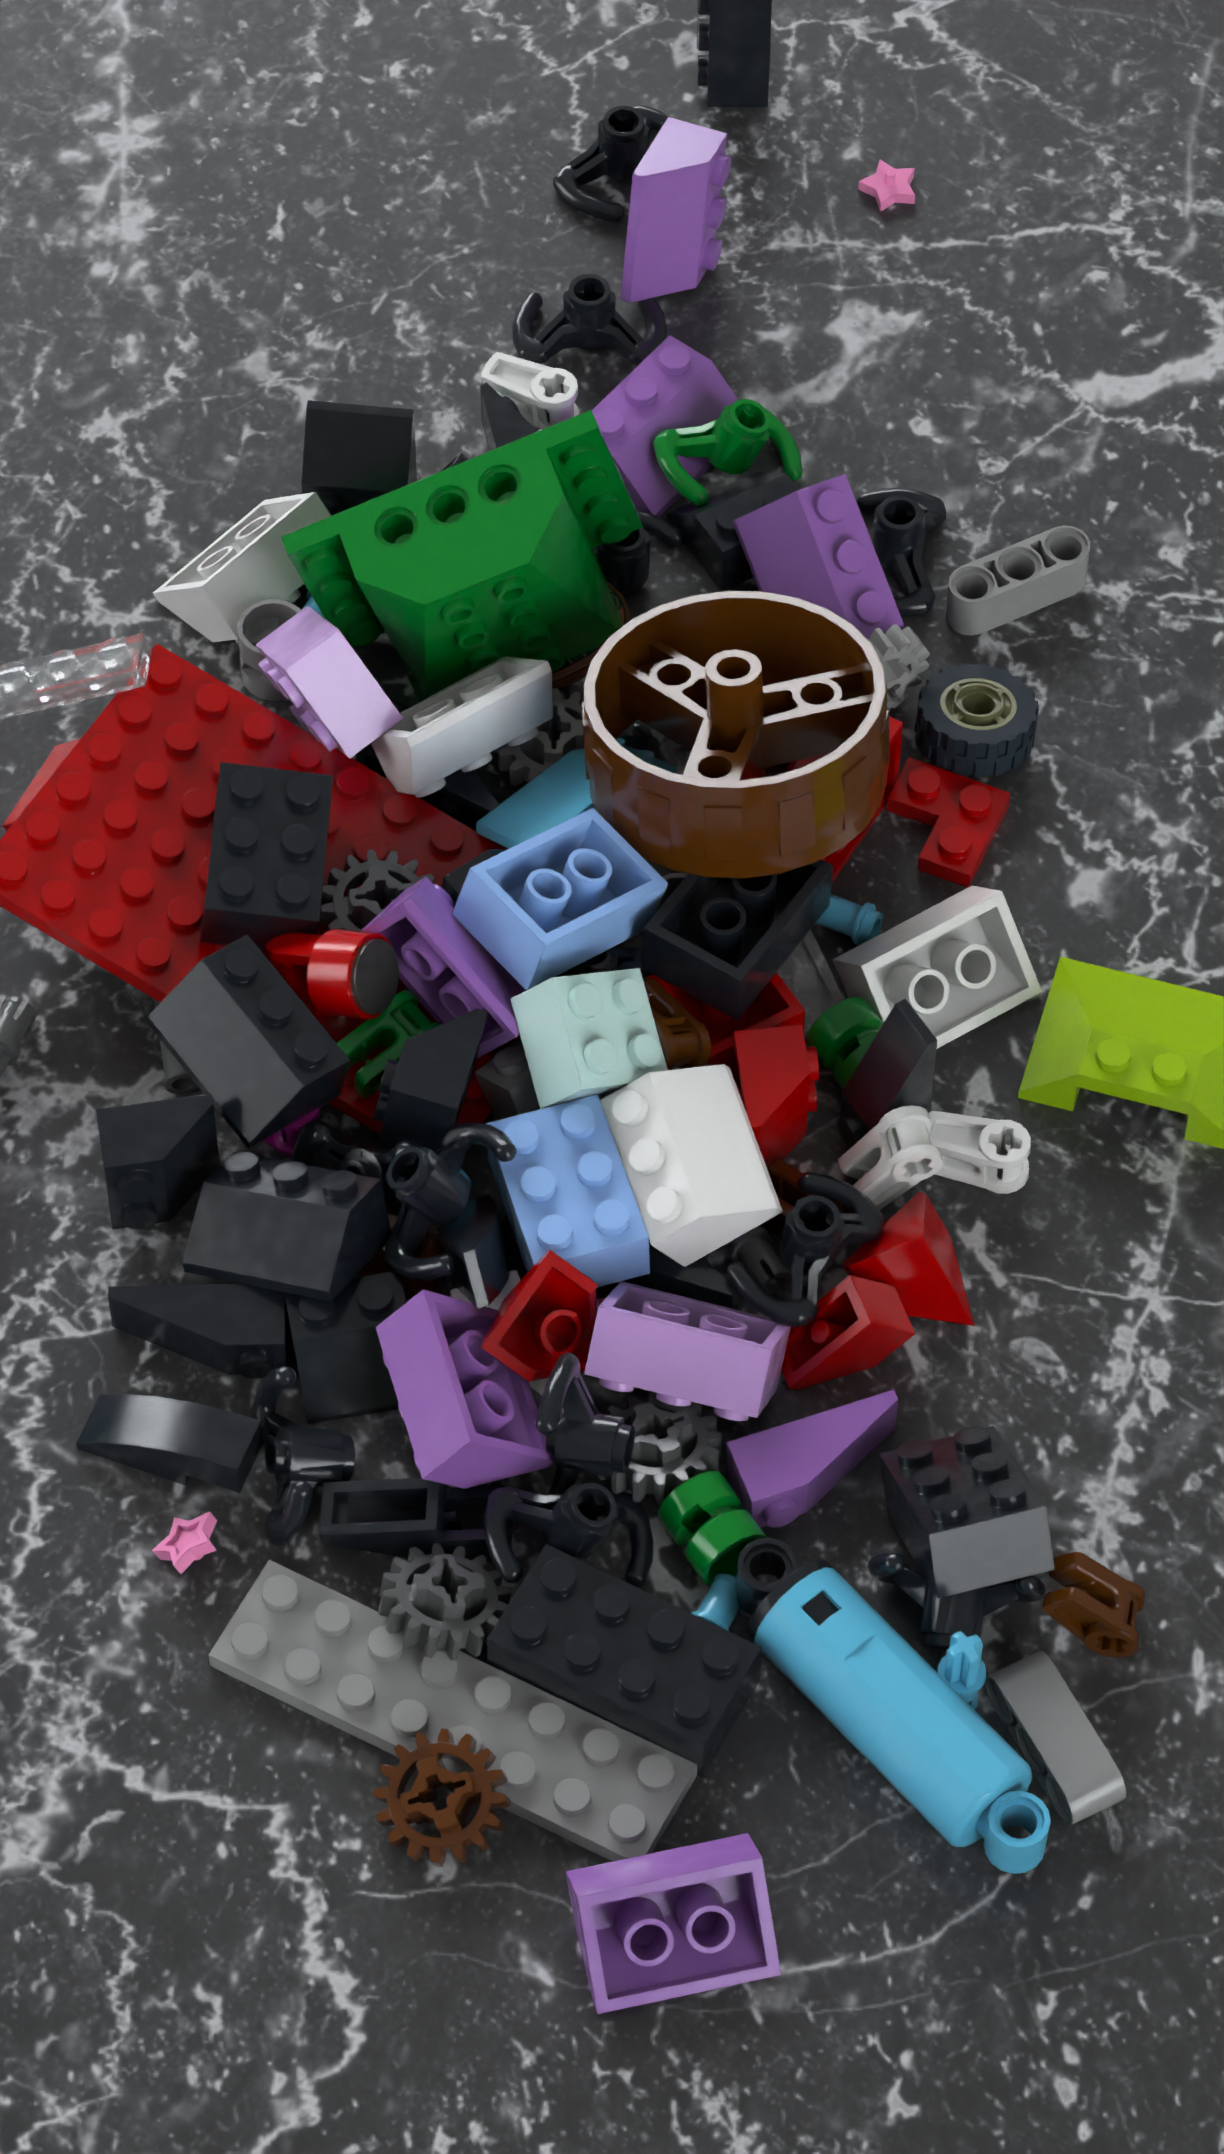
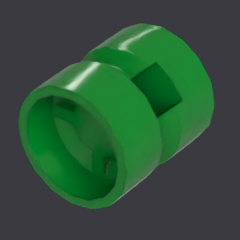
[806,997,883,1090]
[658,1471,767,1586]

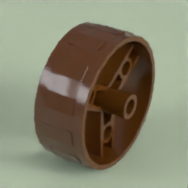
[582,591,890,878]

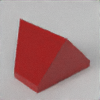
[842,1192,975,1326]
[480,1250,598,1382]

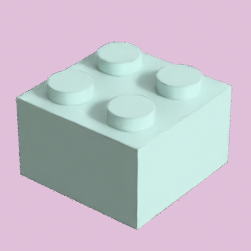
[510,968,668,1109]

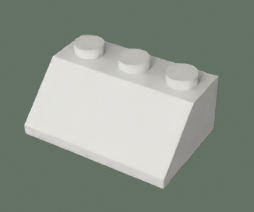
[153,492,331,643]
[371,656,553,798]
[833,885,1042,1049]
[600,1064,783,1267]

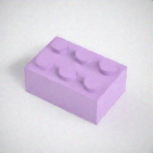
[256,606,403,759]
[584,1281,791,1421]

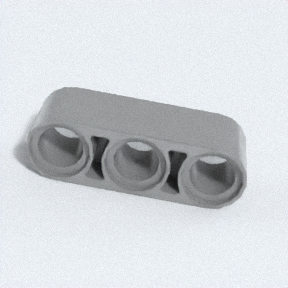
[946,525,1090,636]
[985,1651,1126,1825]

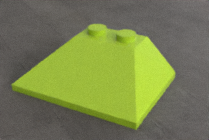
[1018,956,1224,1149]

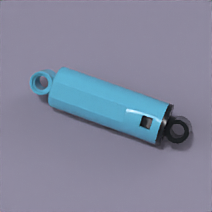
[735,1538,1051,1874]

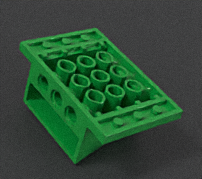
[281,410,643,702]

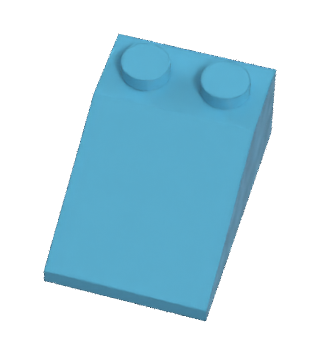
[476,738,676,849]

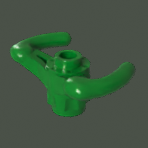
[653,399,803,506]

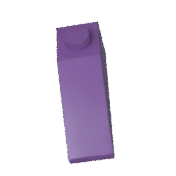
[725,1390,898,1527]

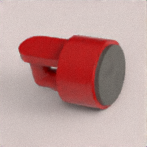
[266,929,399,1020]

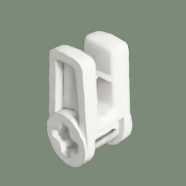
[481,352,579,429]
[838,1105,943,1210]
[925,1111,1031,1194]

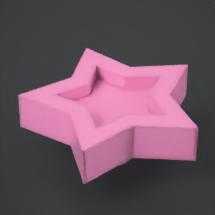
[858,159,915,212]
[152,1511,217,1574]

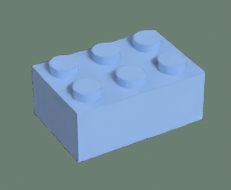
[452,808,668,990]
[486,1094,650,1288]

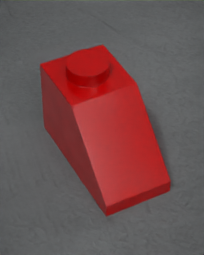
[781,1275,915,1390]

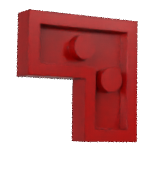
[887,757,1011,888]

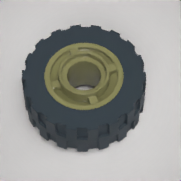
[915,663,1039,777]

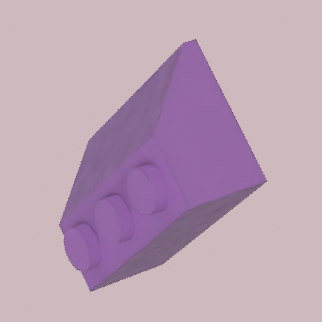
[620,117,731,303]
[592,335,738,517]
[732,474,904,640]
[360,877,524,1058]
[375,1290,554,1489]
[566,1833,781,2014]

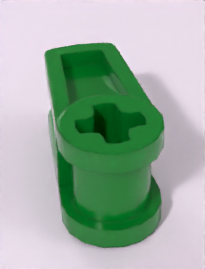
[337,990,441,1100]

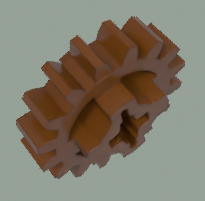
[373,1728,510,1867]

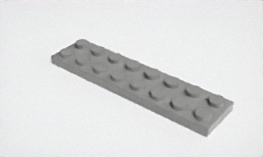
[209,1560,697,1862]

